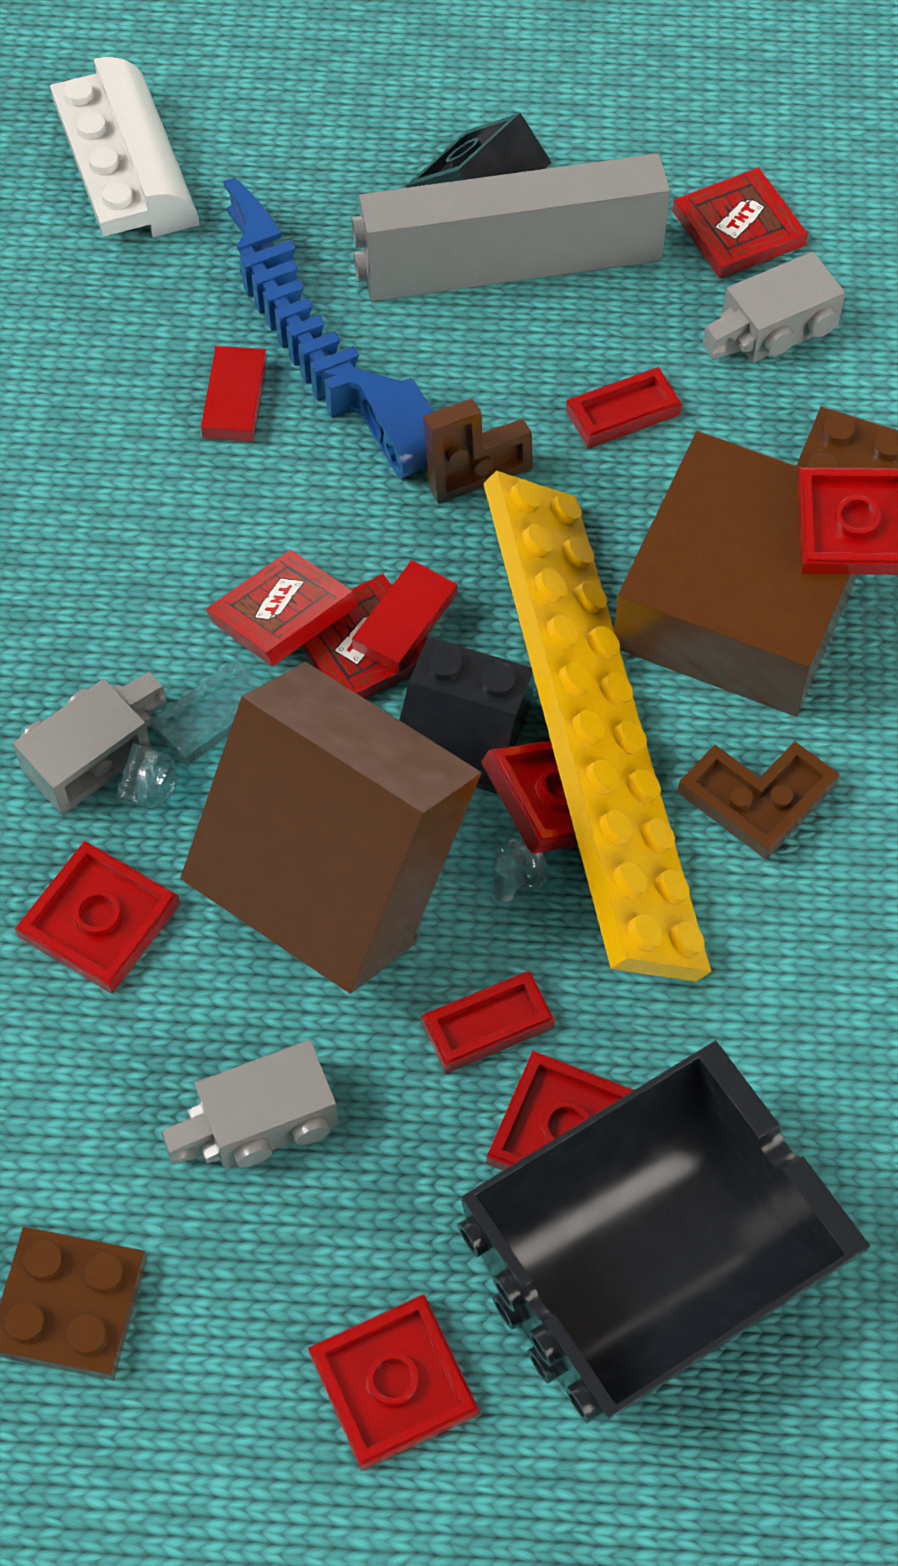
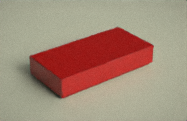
[201,345,267,442]
[566,367,682,449]
[352,560,458,673]
[421,970,555,1074]

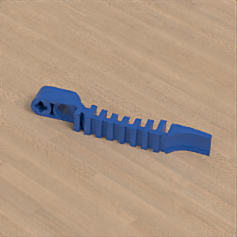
[224,177,433,478]

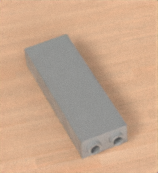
[351,153,670,301]

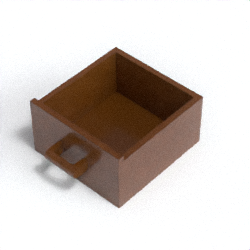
[614,430,859,717]
[180,662,482,994]

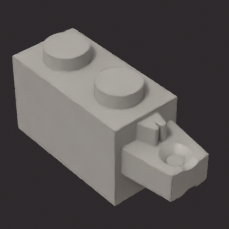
[703,251,846,363]
[13,672,166,815]
[162,1040,339,1169]

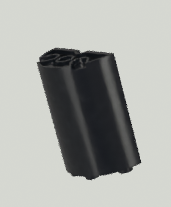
[457,1040,870,1423]

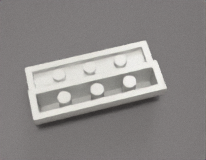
[50,57,200,238]

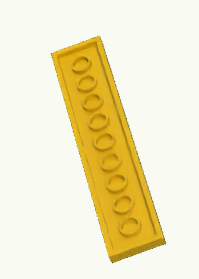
[483,471,712,982]

